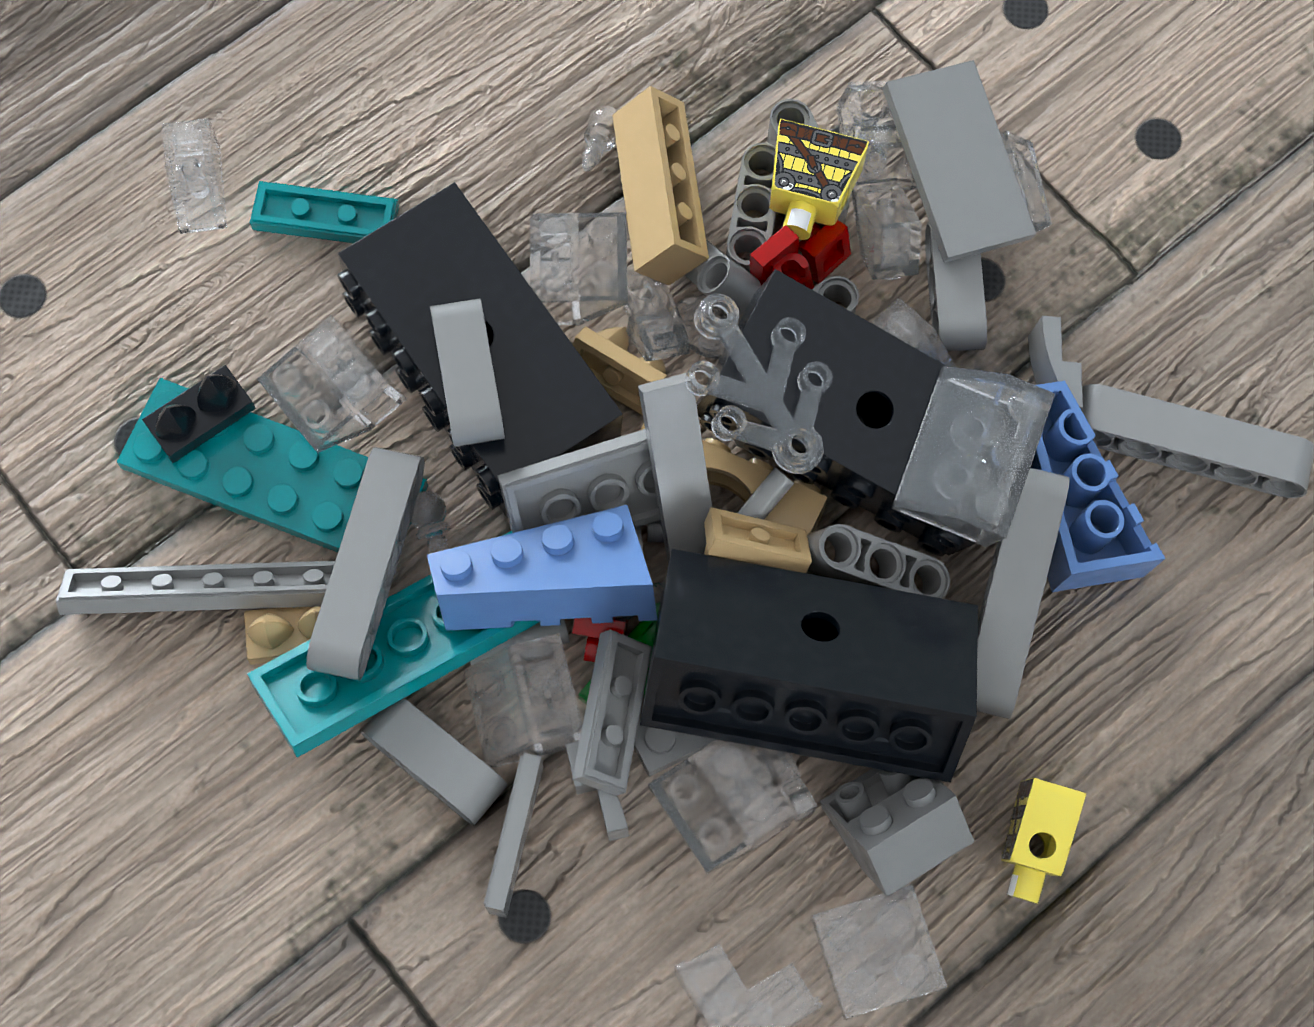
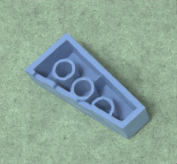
[1008,381,1166,592]
[427,505,657,630]

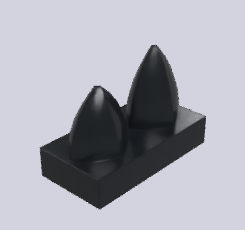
[142,365,256,463]

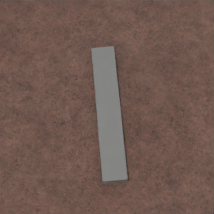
[56,561,335,615]

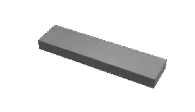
[638,373,712,563]

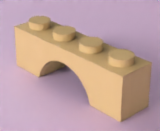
[640,423,828,535]

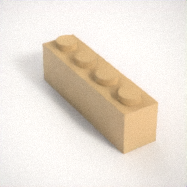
[612,86,709,285]

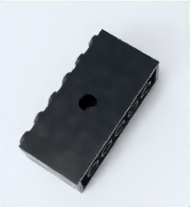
[337,182,623,518]
[696,269,1040,556]
[640,549,978,782]

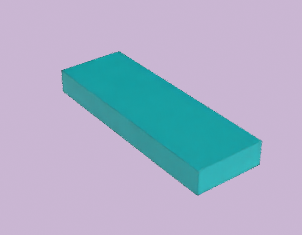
[250,181,399,243]

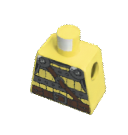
[769,118,869,240]
[1001,778,1086,904]

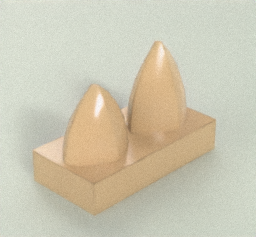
[573,326,667,415]
[704,507,812,573]
[244,606,321,665]

